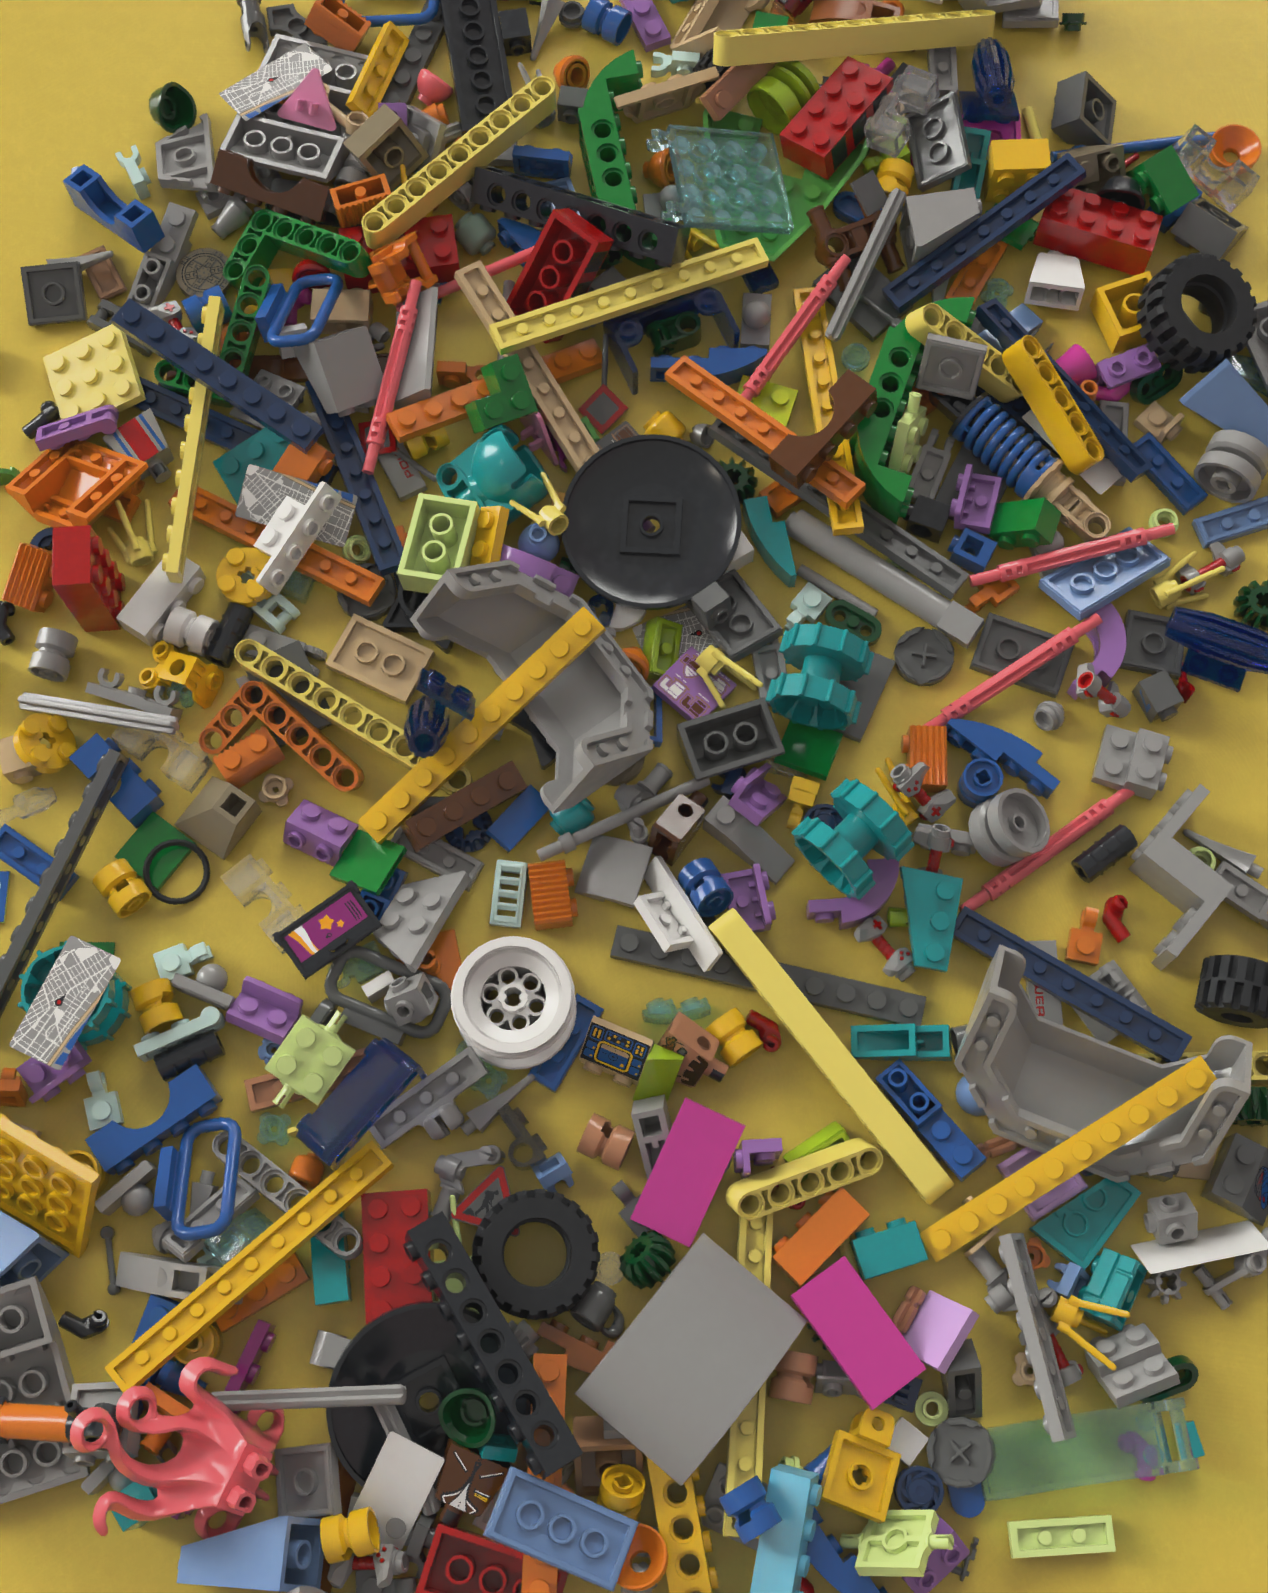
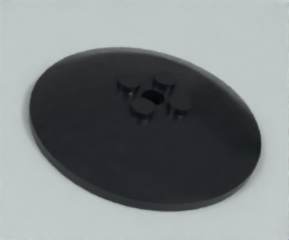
[562,434,741,610]
[326,1301,531,1508]

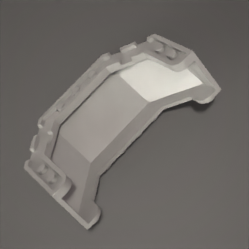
[410,560,654,814]
[954,945,1253,1183]

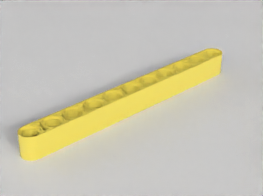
[713,9,996,67]
[707,907,955,1206]

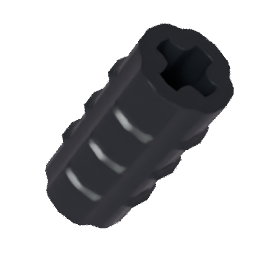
[204,602,254,668]
[1071,824,1138,883]
[154,1029,225,1082]

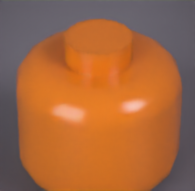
[288,1153,325,1189]

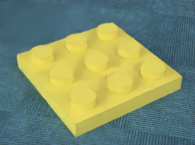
[43,324,146,420]

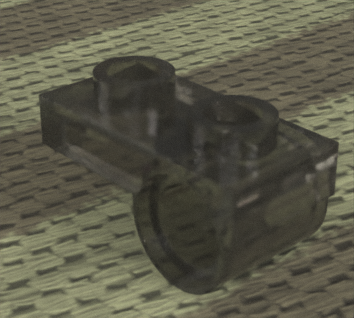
[497,1103,548,1171]

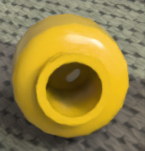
[643,410,686,441]

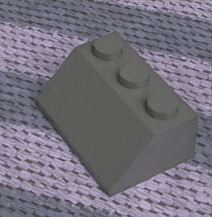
[677,697,785,782]

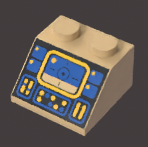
[579,1015,654,1088]

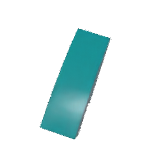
[950,126,992,199]
[742,496,797,587]
[851,1023,952,1061]
[311,1211,352,1306]

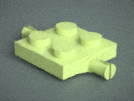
[888,392,929,474]
[264,1010,356,1109]
[840,1510,954,1577]

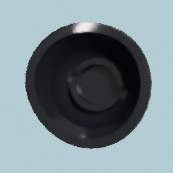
[1096,175,1146,210]

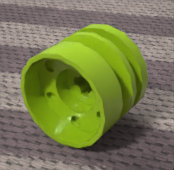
[747,61,820,136]

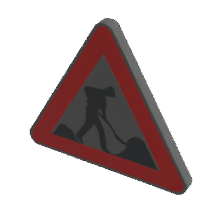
[450,1165,520,1237]

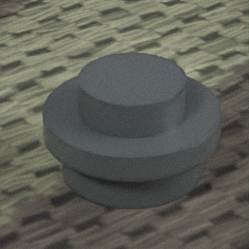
[559,1,585,29]

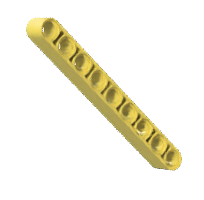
[361,76,556,250]
[234,639,473,795]

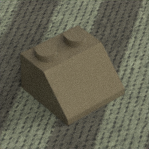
[343,104,429,192]

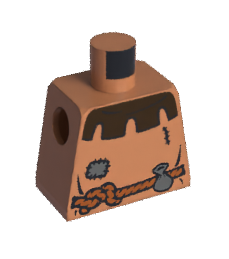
[657,1011,729,1088]

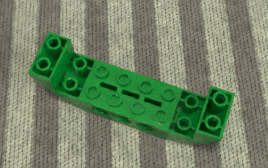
[578,50,676,271]
[849,297,977,525]

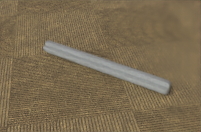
[825,188,906,342]
[17,692,180,735]
[211,1384,407,1411]

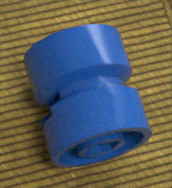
[582,0,633,46]
[181,285,232,334]
[956,758,1004,808]
[678,857,734,917]
[718,1475,782,1544]

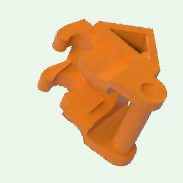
[367,232,439,306]

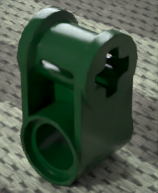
[644,311,701,357]

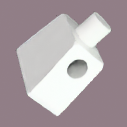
[1024,250,1085,311]

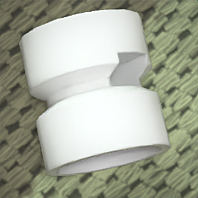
[163,606,220,657]

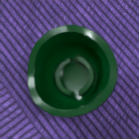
[149,82,197,133]
[438,1388,497,1448]

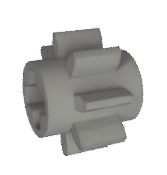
[1143,1268,1187,1305]
[508,1319,541,1359]

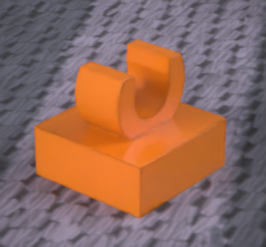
[0,1068,28,1107]

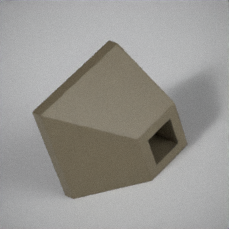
[1057,144,1126,194]
[174,776,262,860]

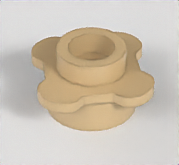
[259,773,294,807]
[1012,1352,1036,1387]

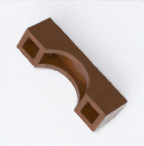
[210,149,334,225]
[768,369,878,490]
[400,760,528,853]

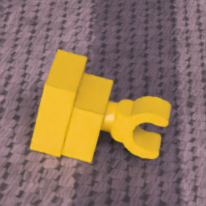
[786,775,821,830]

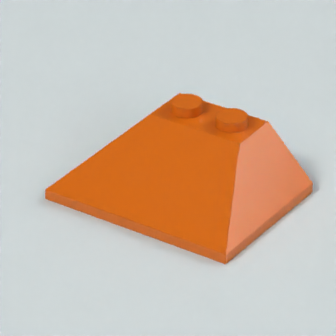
[4,440,149,528]

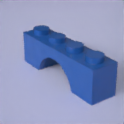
[63,164,165,253]
[85,1064,223,1175]

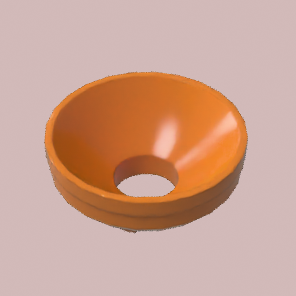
[1209,124,1262,173]
[617,1524,669,1591]

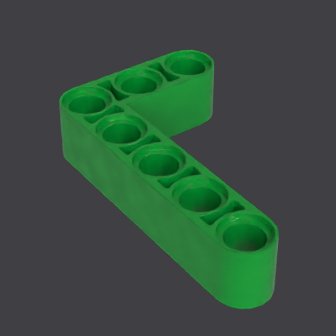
[223,209,373,292]
[154,265,273,408]

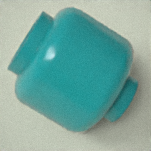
[549,798,596,836]

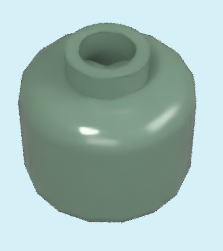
[455,212,496,256]

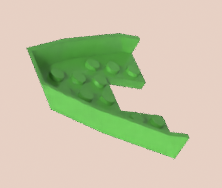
[703,108,873,262]

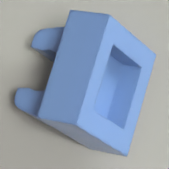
[532,1151,574,1192]
[1047,1262,1091,1299]

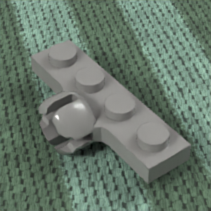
[364,1046,490,1149]

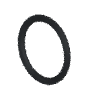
[143,839,210,905]

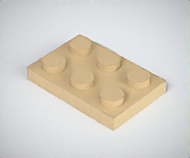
[325,614,435,706]

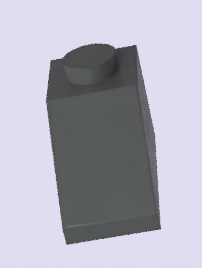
[940,1338,982,1419]

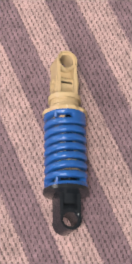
[929,391,1111,542]

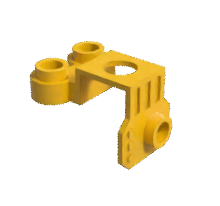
[139,641,224,709]

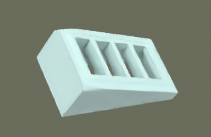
[489,859,528,929]

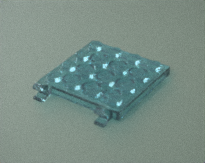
[646,124,794,235]

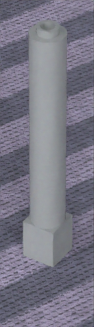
[785,509,984,649]

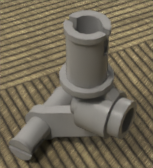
[614,763,673,846]
[431,1145,506,1222]
[1192,1227,1268,1310]
[968,1245,1058,1314]

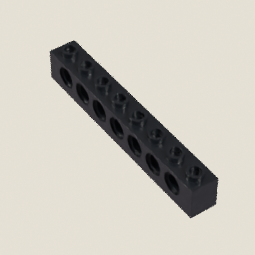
[470,166,691,267]
[403,1211,583,1480]

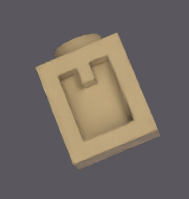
[1133,401,1185,444]

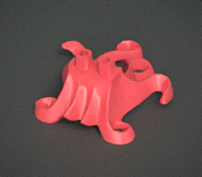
[70,1357,285,1539]

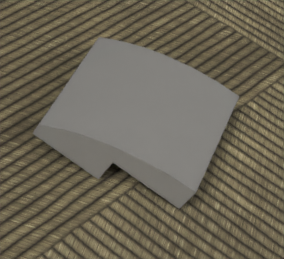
[574,835,653,908]

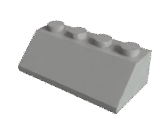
[394,287,438,410]

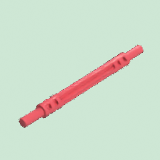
[741,254,851,401]
[362,279,422,475]
[969,523,1175,587]
[922,613,1103,727]
[959,789,1135,911]

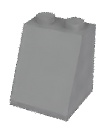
[899,187,982,269]
[293,325,383,417]

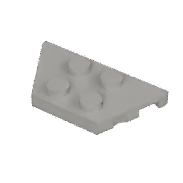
[155,113,218,192]
[373,871,471,973]

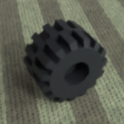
[1194,955,1268,1029]

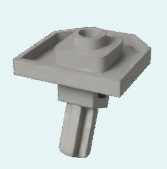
[407,105,462,174]

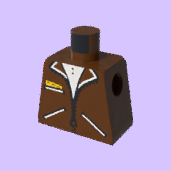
[647,791,709,867]
[435,1437,510,1527]

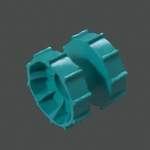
[766,622,874,731]
[791,778,915,900]
[17,940,132,1051]

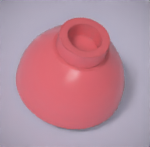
[417,69,453,106]

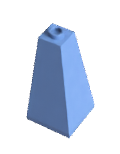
[1179,358,1268,448]
[0,1211,69,1287]
[177,1516,324,1592]

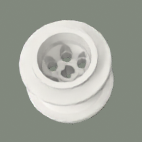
[451,936,577,1070]

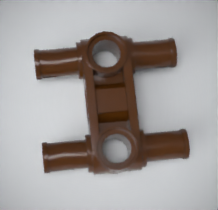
[806,195,905,293]

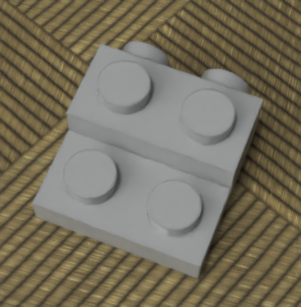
[1091,724,1174,800]
[1084,1323,1180,1409]
[62,1382,142,1467]

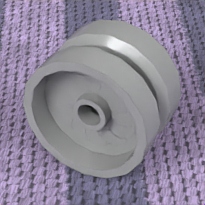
[1194,430,1268,503]
[968,788,1050,867]

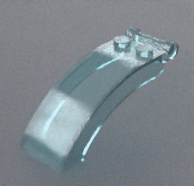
[981,1397,1200,1502]

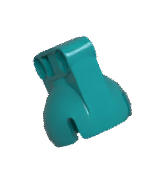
[436,424,550,527]

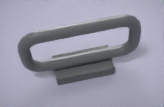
[324,945,451,1046]

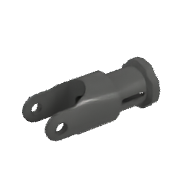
[236,0,269,54]

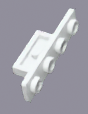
[253,481,342,596]
[633,856,723,972]

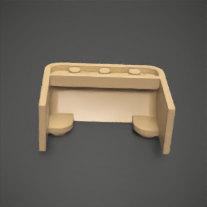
[670,0,770,59]

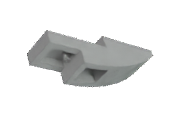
[127,202,199,309]
[115,1251,243,1305]

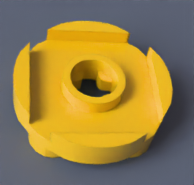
[216,547,273,607]
[13,713,77,774]

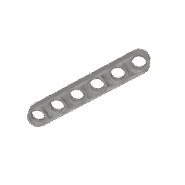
[212,1131,363,1260]

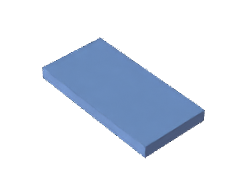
[1038,527,1171,621]
[483,1466,639,1592]

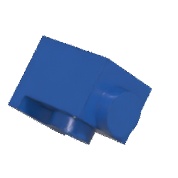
[947,527,998,574]

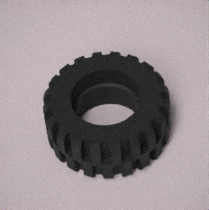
[1137,253,1257,374]
[471,1189,600,1320]

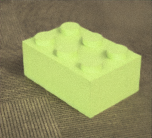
[397,493,480,594]

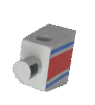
[102,408,174,483]

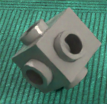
[383,972,439,1026]
[1143,1192,1198,1245]

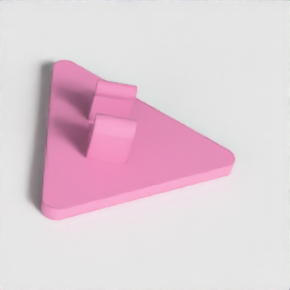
[277,68,337,131]
[520,412,559,466]

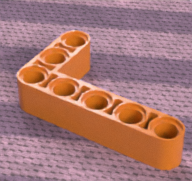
[199,681,364,792]

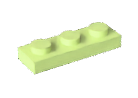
[1007,1514,1116,1559]

